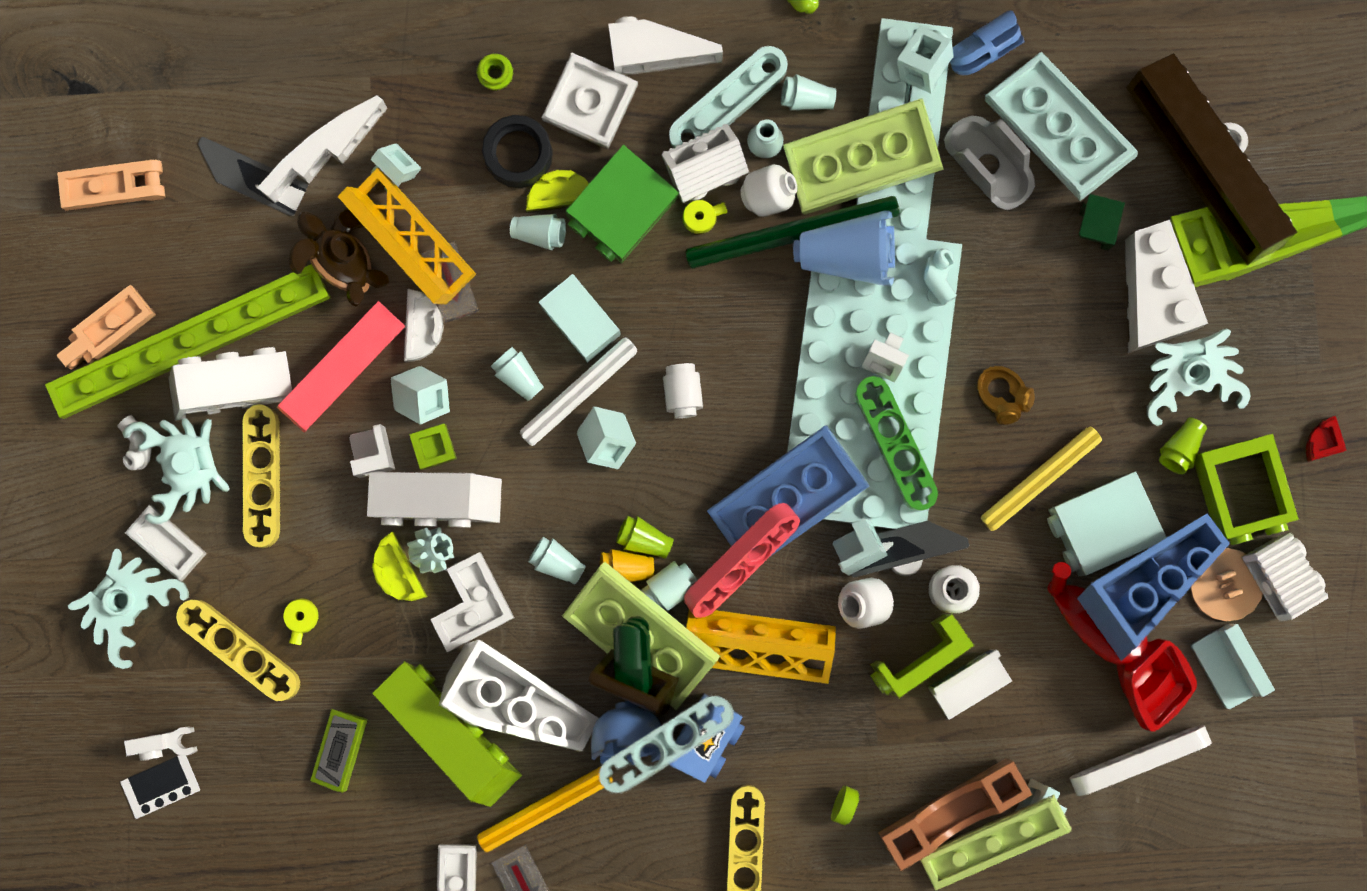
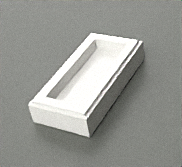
[125,505,207,581]

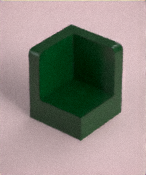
[1078,194,1125,251]

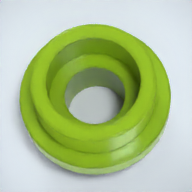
[477,54,513,90]

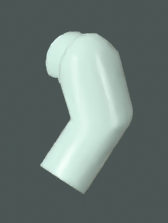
[924,249,957,306]

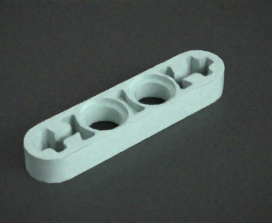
[599,696,734,793]

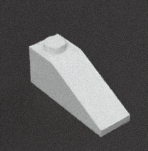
[608,17,723,75]

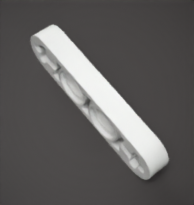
[1070,725,1212,796]

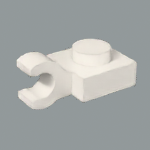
[124,726,198,761]

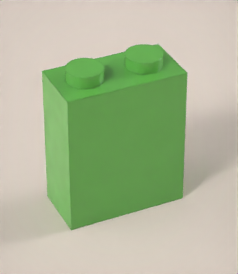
[566,145,679,264]

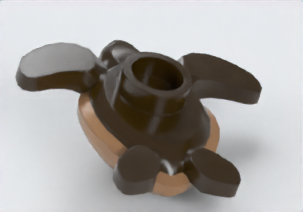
[289,209,389,307]

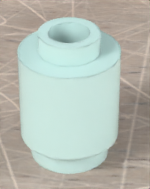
[641,561,697,611]

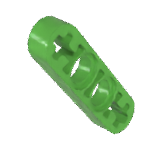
[855,376,938,511]

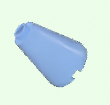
[793,211,895,286]

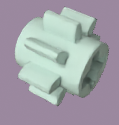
[407,527,454,574]

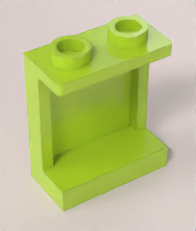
[870,614,974,698]

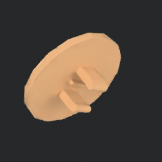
[1190,548,1263,622]

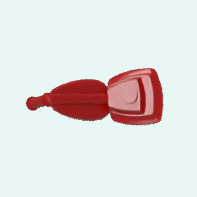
[1048,562,1197,732]

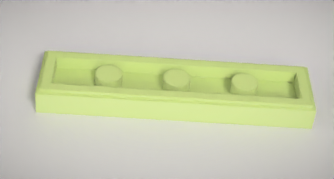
[920,794,1072,891]

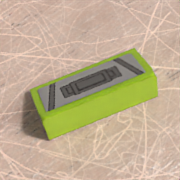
[310,709,368,793]

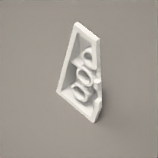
[439,640,598,751]

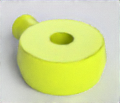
[682,200,728,234]
[283,598,318,645]

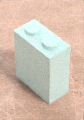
[1047,472,1167,576]

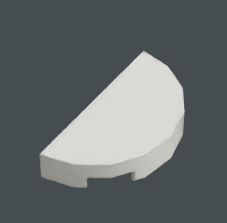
[404,289,444,362]

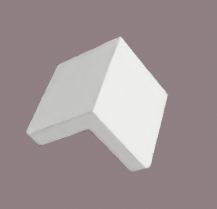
[349,424,395,478]

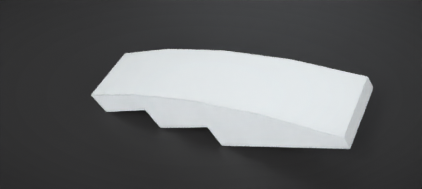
[257,96,387,203]

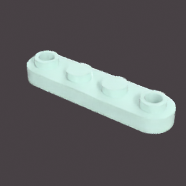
[669,46,788,148]

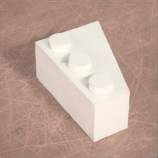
[1125,220,1208,353]
[168,347,292,421]
[367,472,502,528]

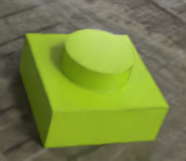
[409,423,457,470]

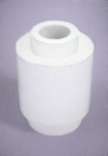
[663,363,703,419]

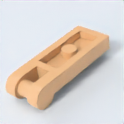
[57,160,166,211]

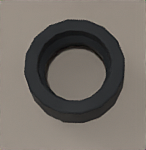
[482,115,553,188]

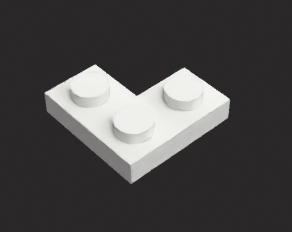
[430,552,515,652]

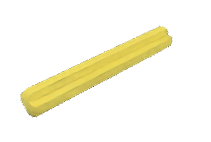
[981,426,1102,531]

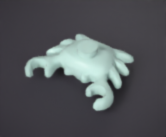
[1147,328,1251,426]
[122,418,230,524]
[68,549,189,669]

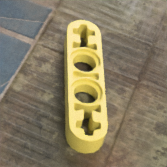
[243,404,280,548]
[176,600,300,701]
[727,785,765,891]

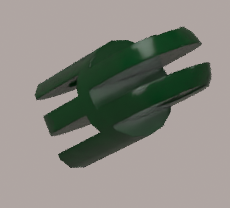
[613,616,652,694]

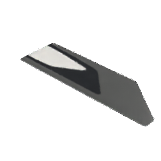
[198,137,308,216]
[851,521,970,578]

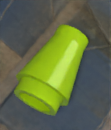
[1159,418,1207,474]
[616,515,674,559]

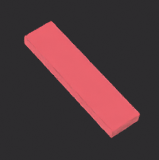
[277,301,405,433]

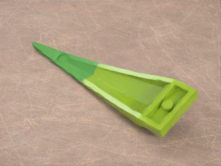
[1170,196,1367,287]

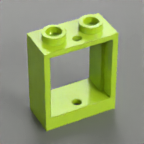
[1195,434,1299,545]

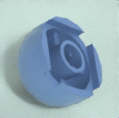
[591,701,662,765]

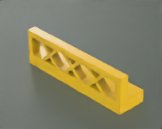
[338,168,476,304]
[686,610,836,684]

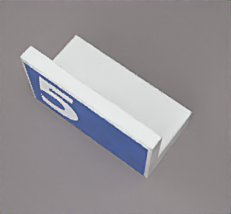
[928,649,1012,720]

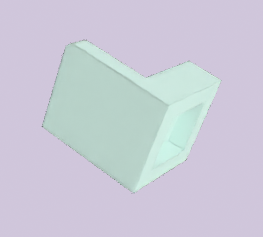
[391,366,450,425]
[577,406,636,469]
[833,517,888,575]

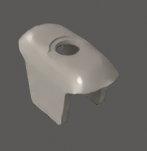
[944,115,1035,210]

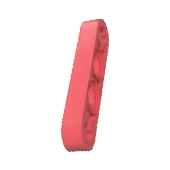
[684,503,800,618]

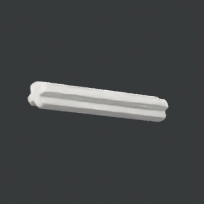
[520,337,637,446]

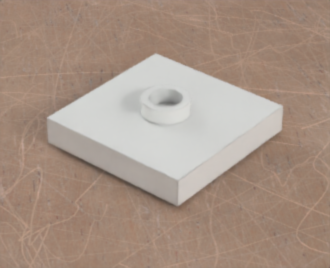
[542,53,638,149]

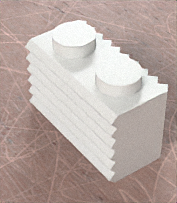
[662,124,749,203]
[1242,533,1328,622]

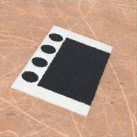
[120,755,200,819]

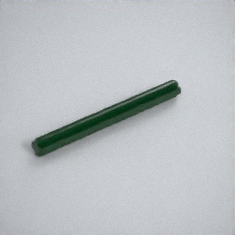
[686,196,900,268]

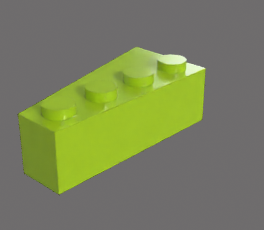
[372,661,522,807]

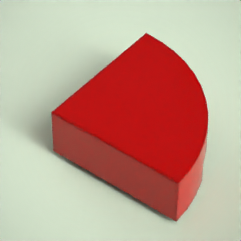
[1306,416,1347,462]

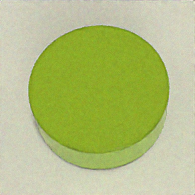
[831,785,859,826]

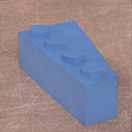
[1077,513,1230,661]

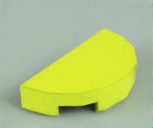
[526,170,589,212]
[372,532,427,601]

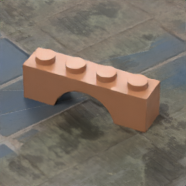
[878,758,1033,871]

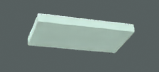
[985,52,1138,201]

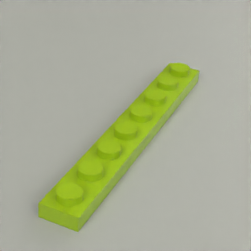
[45,264,331,419]

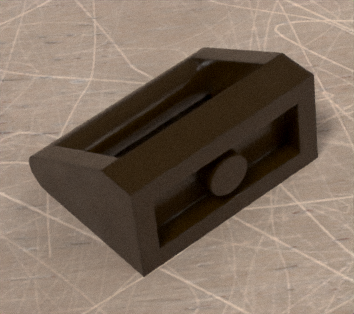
[588,649,679,715]

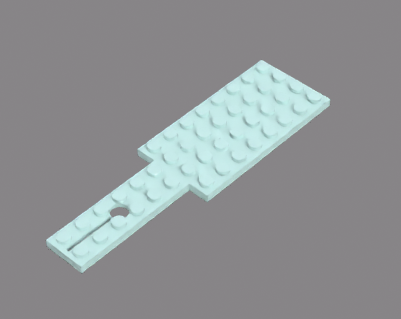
[787,18,962,529]

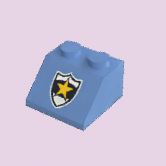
[670,693,745,783]

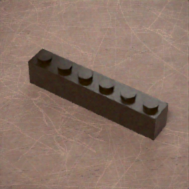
[1126,53,1297,266]

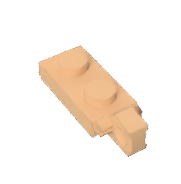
[57,285,156,370]

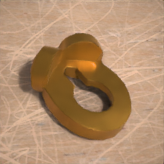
[978,366,1035,425]

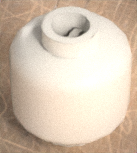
[741,164,797,217]
[929,565,979,613]
[838,577,894,629]

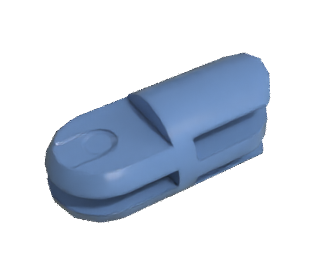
[950,10,1025,76]

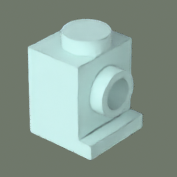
[897,26,953,94]

